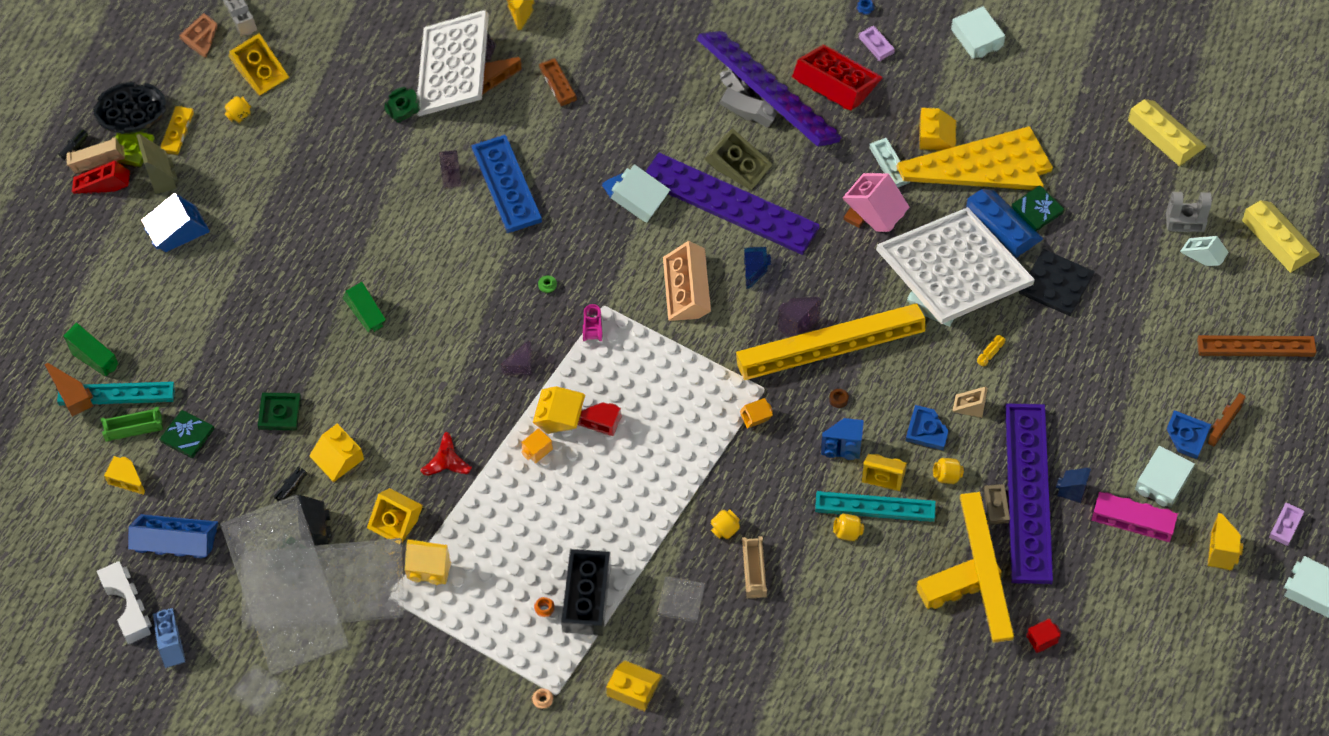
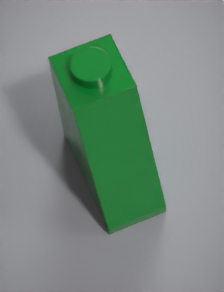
[343,282,386,332]
[63,323,118,377]

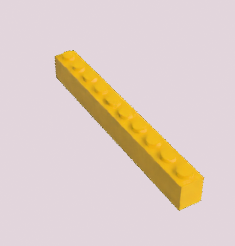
[736,303,925,380]

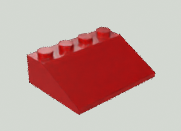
[792,44,882,111]

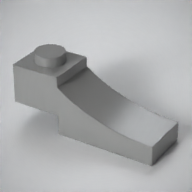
[223,0,257,36]
[719,87,778,128]

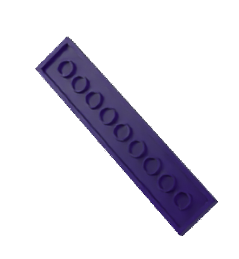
[697,31,842,147]
[645,153,820,255]
[1005,403,1053,584]

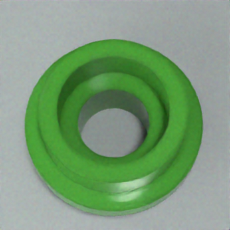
[538,276,557,293]

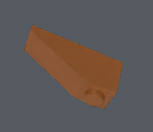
[482,57,522,95]
[45,363,93,417]

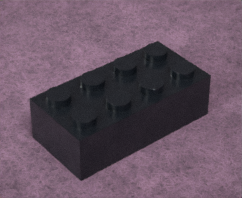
[561,549,611,636]

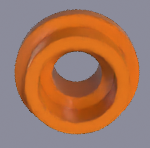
[534,597,555,617]

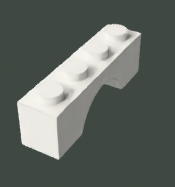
[97,561,152,644]

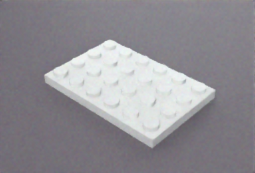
[417,10,489,116]

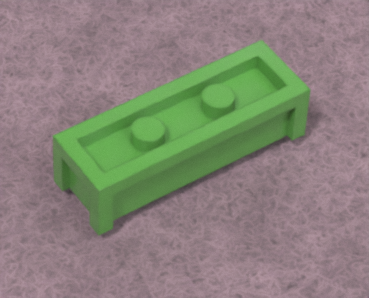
[101,407,163,442]

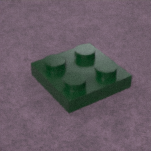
[257,393,301,431]

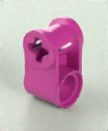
[583,304,602,342]

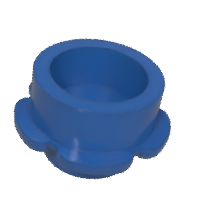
[857,0,874,14]

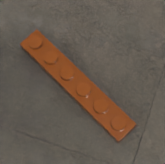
[1197,335,1316,357]

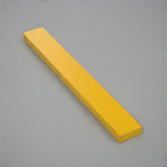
[960,492,1014,643]

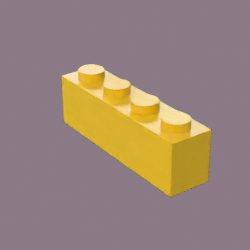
[917,559,1002,609]

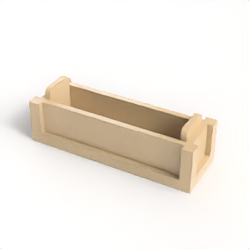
[67,137,125,174]
[742,536,767,598]

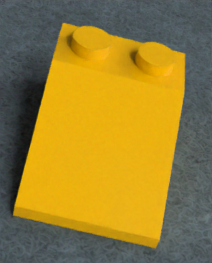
[229,33,289,96]

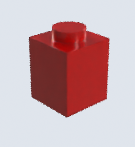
[1026,618,1061,653]

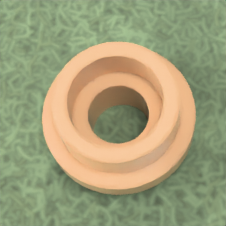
[532,688,553,709]

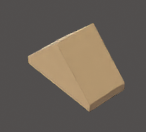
[953,387,988,418]

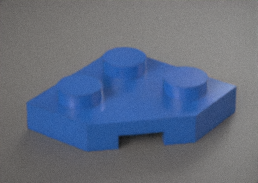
[905,405,949,451]
[1166,410,1211,459]

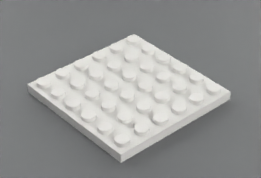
[876,207,1035,324]

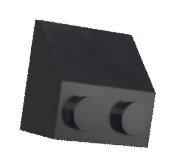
[297,495,332,548]

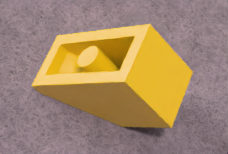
[104,456,145,495]

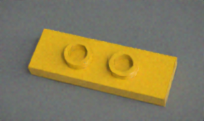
[160,106,194,155]

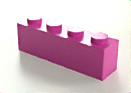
[1091,492,1178,543]

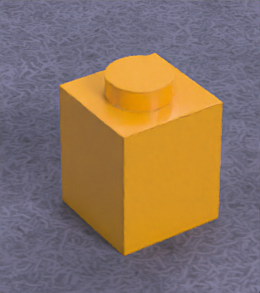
[739,398,773,429]
[521,428,553,464]

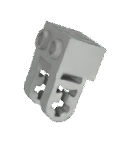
[1166,192,1212,232]

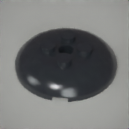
[93,82,166,135]

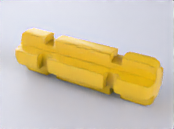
[977,335,1005,367]

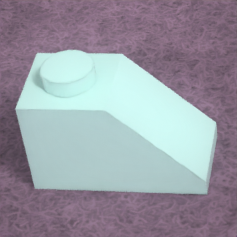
[1180,236,1229,266]

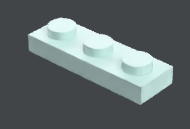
[870,138,910,187]

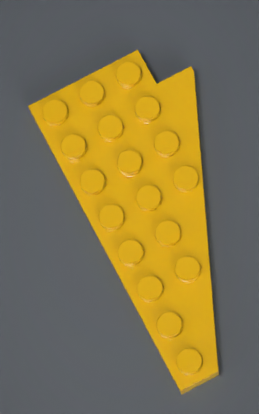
[896,126,1053,190]

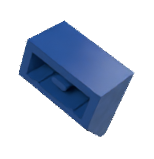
[821,418,864,460]

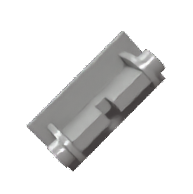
[720,65,750,97]

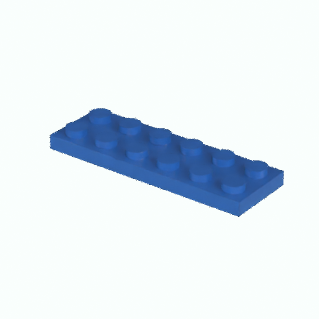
[471,135,542,233]

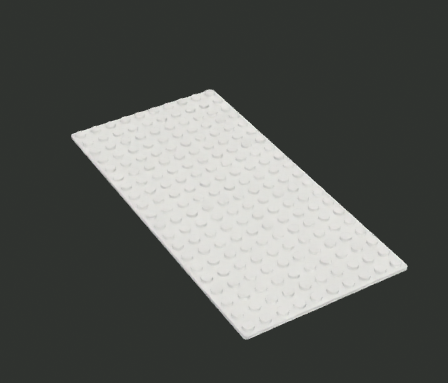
[389,306,764,695]

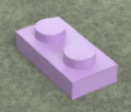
[859,26,894,61]
[1269,503,1304,546]

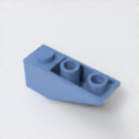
[153,608,185,668]

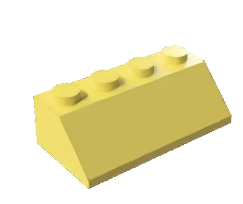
[1128,99,1206,166]
[1242,200,1320,273]

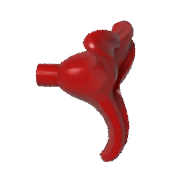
[420,432,472,475]

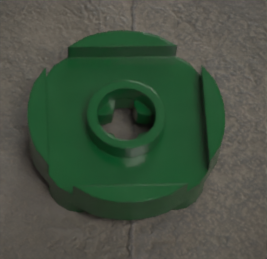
[384,87,420,123]

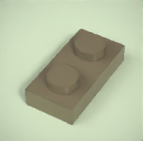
[984,484,1010,525]

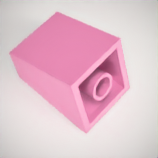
[843,173,909,232]

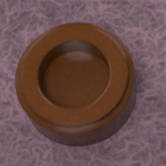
[829,389,849,408]

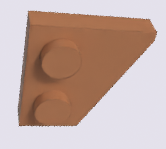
[180,14,217,58]

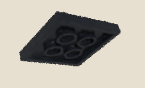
[1019,249,1095,317]

